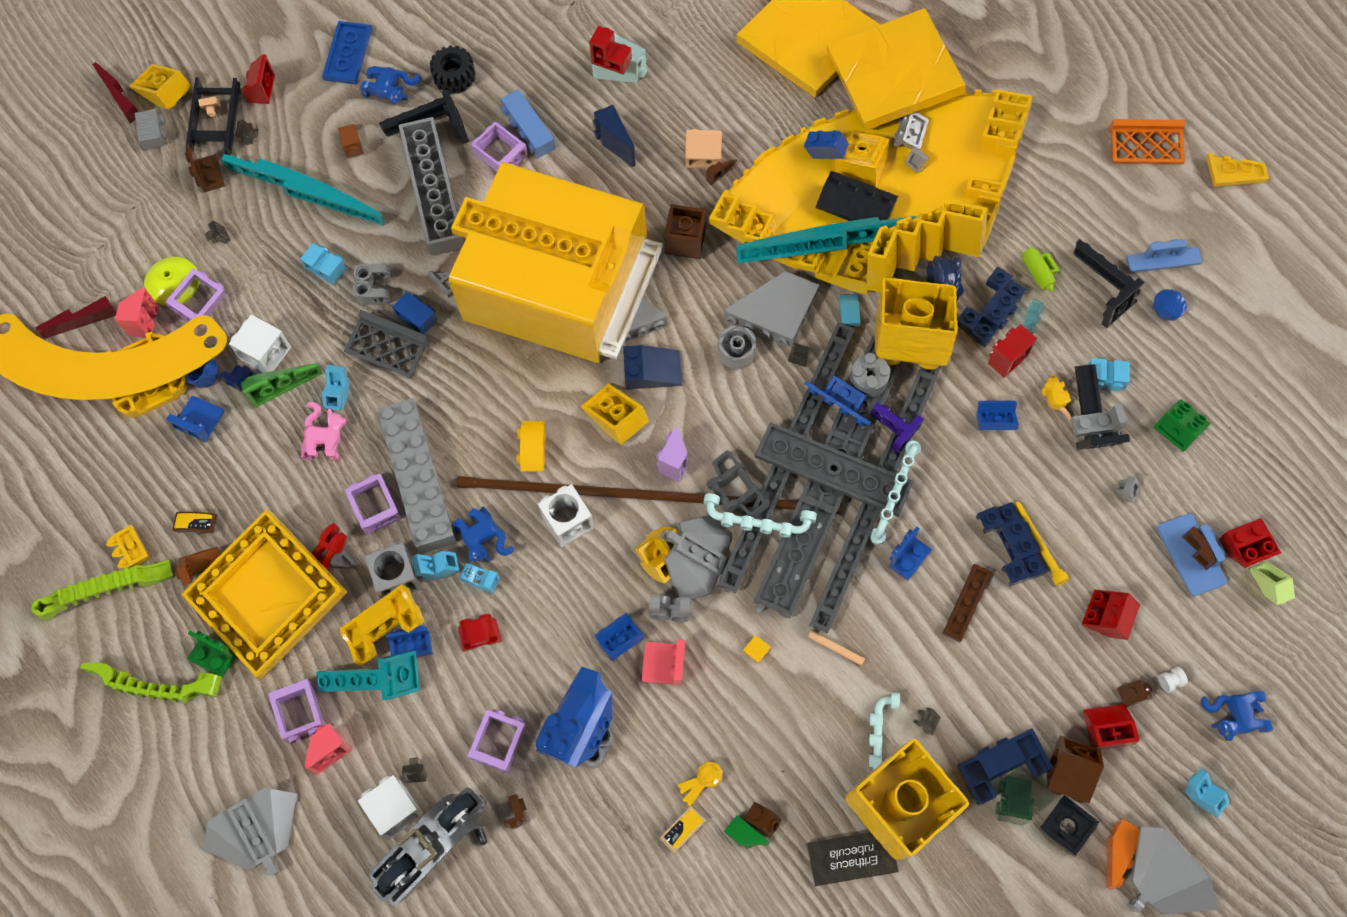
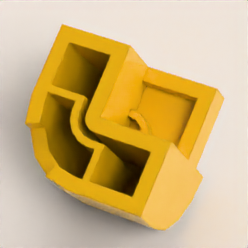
[634,527,678,583]

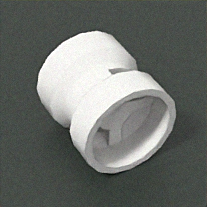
[1158,666,1188,693]

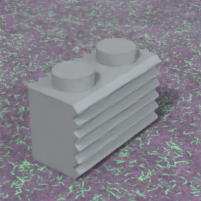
[135,109,167,150]

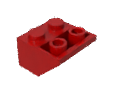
[1219,518,1281,568]
[1081,589,1141,640]
[1083,704,1140,750]

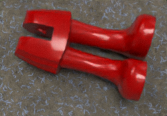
[311,523,347,571]

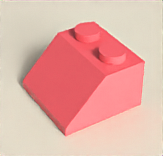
[304,724,351,775]

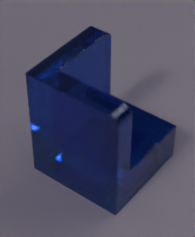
[220,365,253,392]

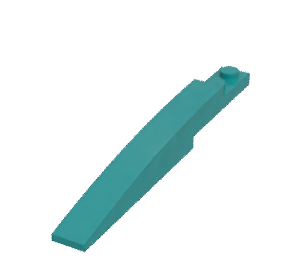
[221,154,385,226]
[736,216,916,263]

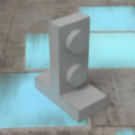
[1070,404,1127,437]

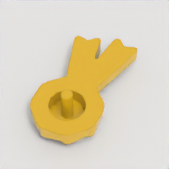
[678,762,723,807]

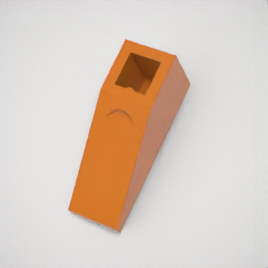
[1106,819,1140,890]

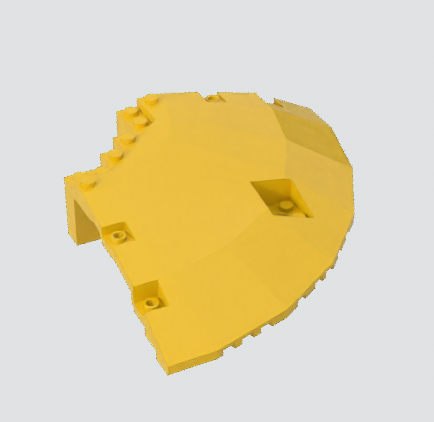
[709,89,1033,295]

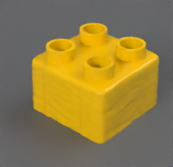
[875,278,958,370]
[845,739,969,860]

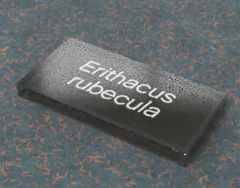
[807,832,899,887]

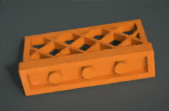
[1109,119,1185,164]

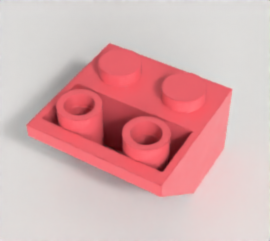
[115,288,159,337]

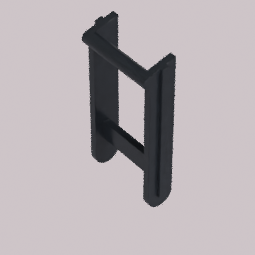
[186,77,241,156]

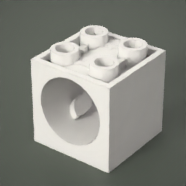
[229,315,291,373]
[538,484,594,547]
[358,775,424,840]

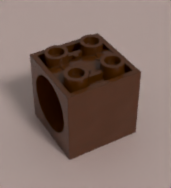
[664,204,707,259]
[1046,735,1104,803]

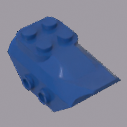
[536,667,612,768]

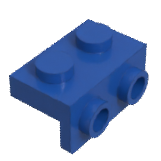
[976,401,1019,430]
[595,613,645,661]
[387,625,433,657]

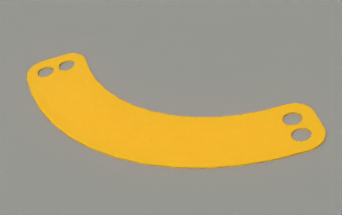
[0,314,227,400]

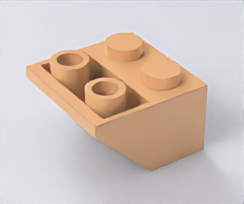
[685,129,722,169]

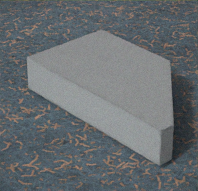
[427,271,453,298]
[322,549,358,568]

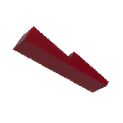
[92,62,139,124]
[35,296,117,339]

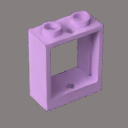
[471,122,528,172]
[165,268,226,328]
[345,474,402,535]
[268,679,325,744]
[468,709,527,773]

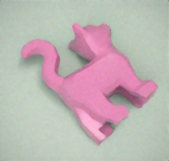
[301,402,347,460]

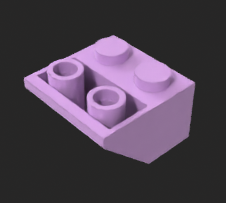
[656,427,688,482]

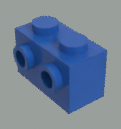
[804,130,849,159]
[392,292,437,334]

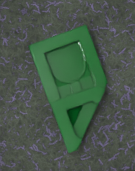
[724,815,769,849]

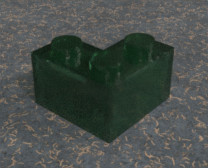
[995,776,1034,826]

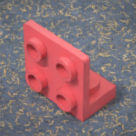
[642,639,685,685]

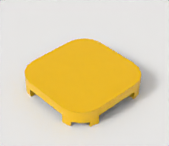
[107,332,188,418]

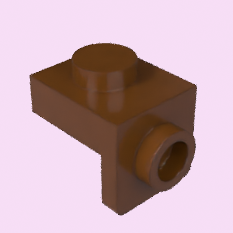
[1117,679,1153,707]
[504,794,527,829]
[744,801,781,837]

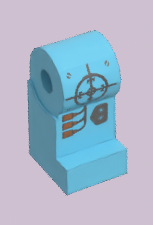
[459,564,500,594]

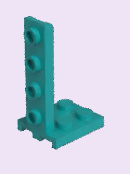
[316,650,420,700]

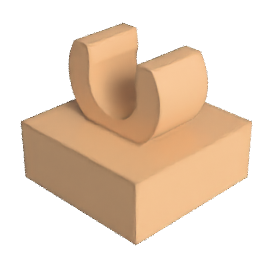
[198,96,221,118]

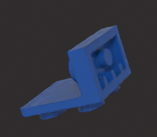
[166,396,225,442]
[889,526,932,581]

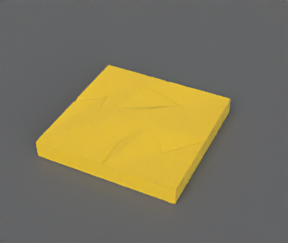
[736,0,880,98]
[827,8,966,131]
[181,509,348,679]

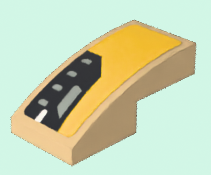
[659,806,706,854]

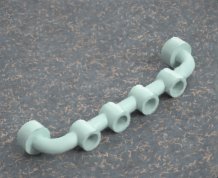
[870,441,921,545]
[703,493,817,538]
[869,692,900,770]

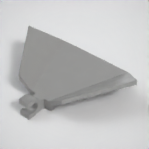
[660,515,730,600]
[203,787,298,876]
[1128,826,1219,914]

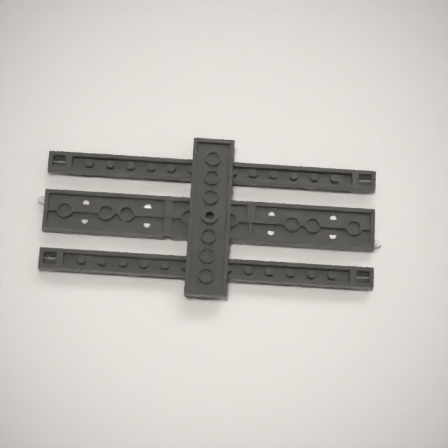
[718,322,942,634]

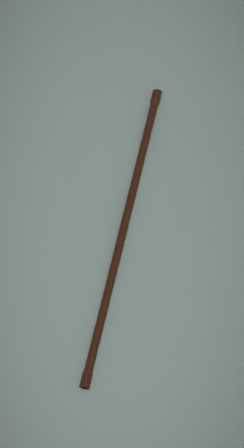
[457,476,842,514]

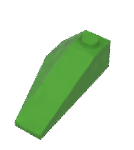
[241,363,323,408]

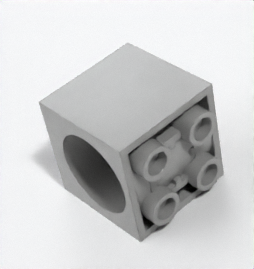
[365,543,422,598]

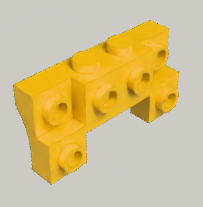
[340,584,425,666]

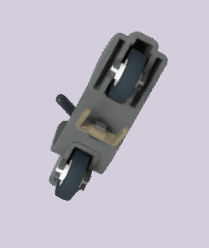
[369,788,487,906]

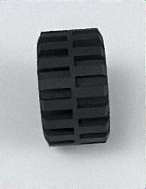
[430,45,476,94]

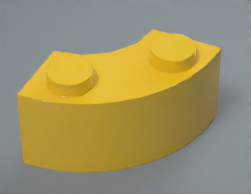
[516,421,546,471]

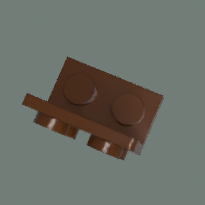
[185,144,225,192]

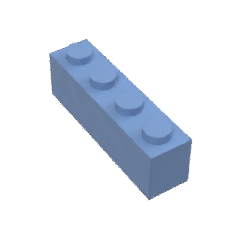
[500,89,556,158]

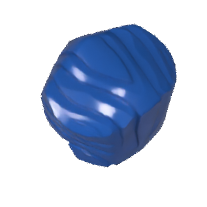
[1153,289,1187,321]
[185,359,218,388]

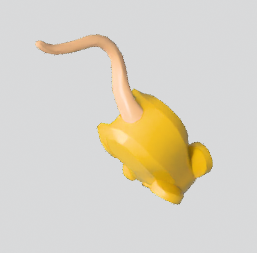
[1041,374,1072,422]

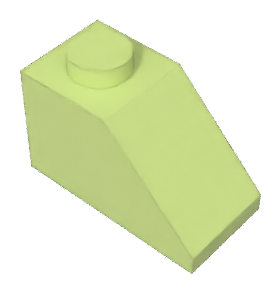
[1250,561,1295,605]

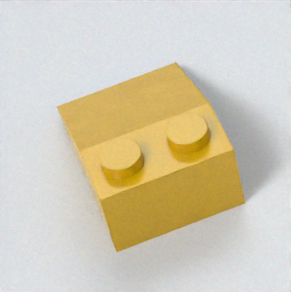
[129,64,192,110]
[580,384,649,445]

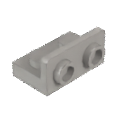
[893,112,929,150]

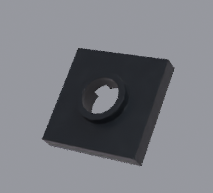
[1039,795,1099,856]

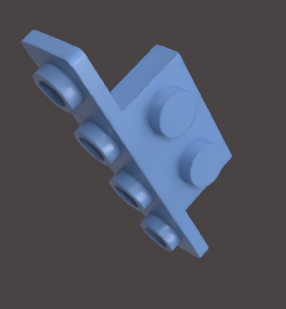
[1126,239,1202,273]

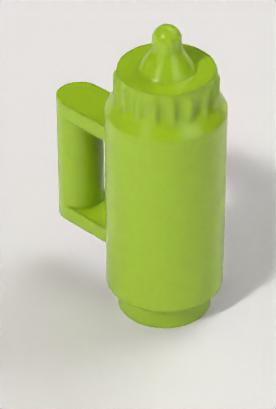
[1022,247,1060,293]

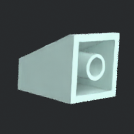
[592,34,647,83]

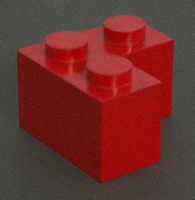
[589,26,632,75]

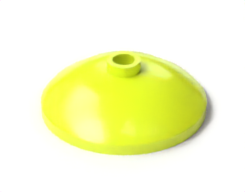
[144,257,200,307]

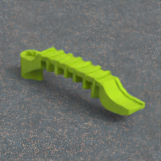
[31,560,173,621]
[80,663,223,704]

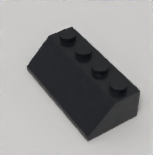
[815,171,898,221]

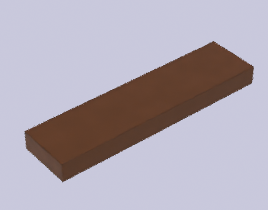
[942,563,992,642]

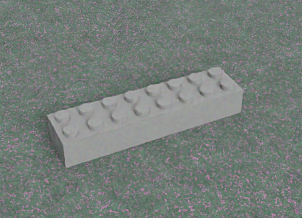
[399,117,464,255]
[377,398,457,554]

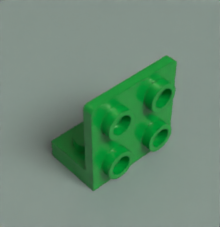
[1154,399,1210,452]
[187,631,236,677]

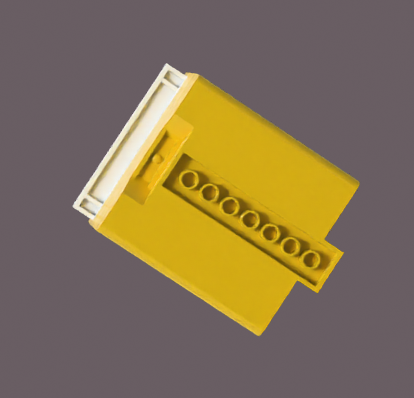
[449,162,663,364]

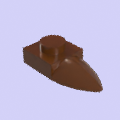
[706,159,737,185]

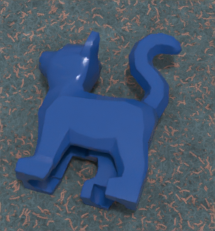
[360,66,420,105]
[452,506,514,562]
[1201,691,1273,741]

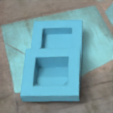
[839,295,860,327]

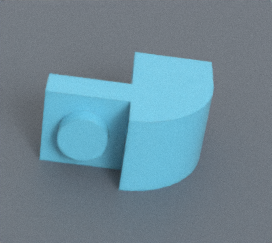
[322,365,350,411]
[412,551,459,581]
[1185,768,1230,818]

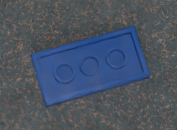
[322,21,372,85]

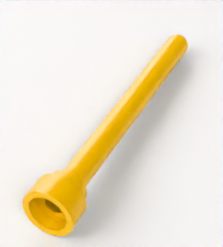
[1013,501,1070,586]

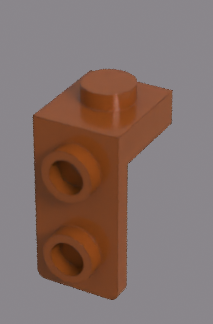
[338,124,364,158]
[175,547,221,585]

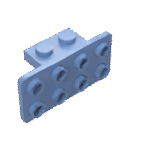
[1157,514,1227,596]

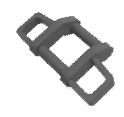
[706,450,769,518]

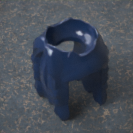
[926,256,964,301]

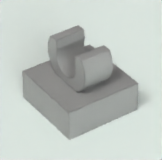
[905,147,929,173]
[1115,476,1141,503]

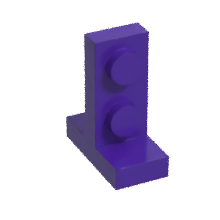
[871,402,924,453]

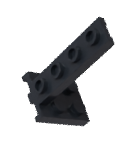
[379,89,470,144]
[1073,239,1144,328]
[1074,364,1130,450]

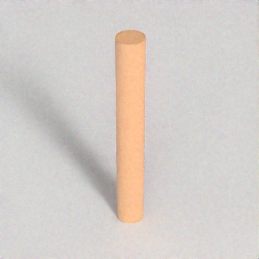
[808,630,865,666]

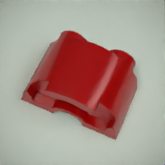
[458,614,502,652]

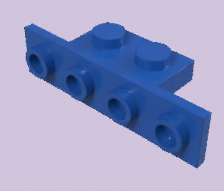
[804,375,873,426]

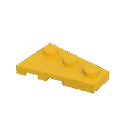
[1206,153,1269,187]

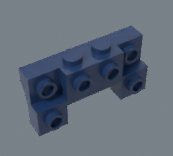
[957,266,1027,347]
[976,502,1046,587]
[957,728,1053,806]

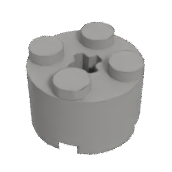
[718,326,756,370]
[850,353,891,398]

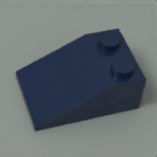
[592,105,636,167]
[623,345,682,390]

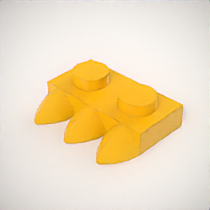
[106,525,150,568]

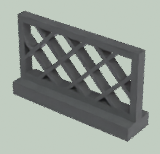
[344,310,431,379]

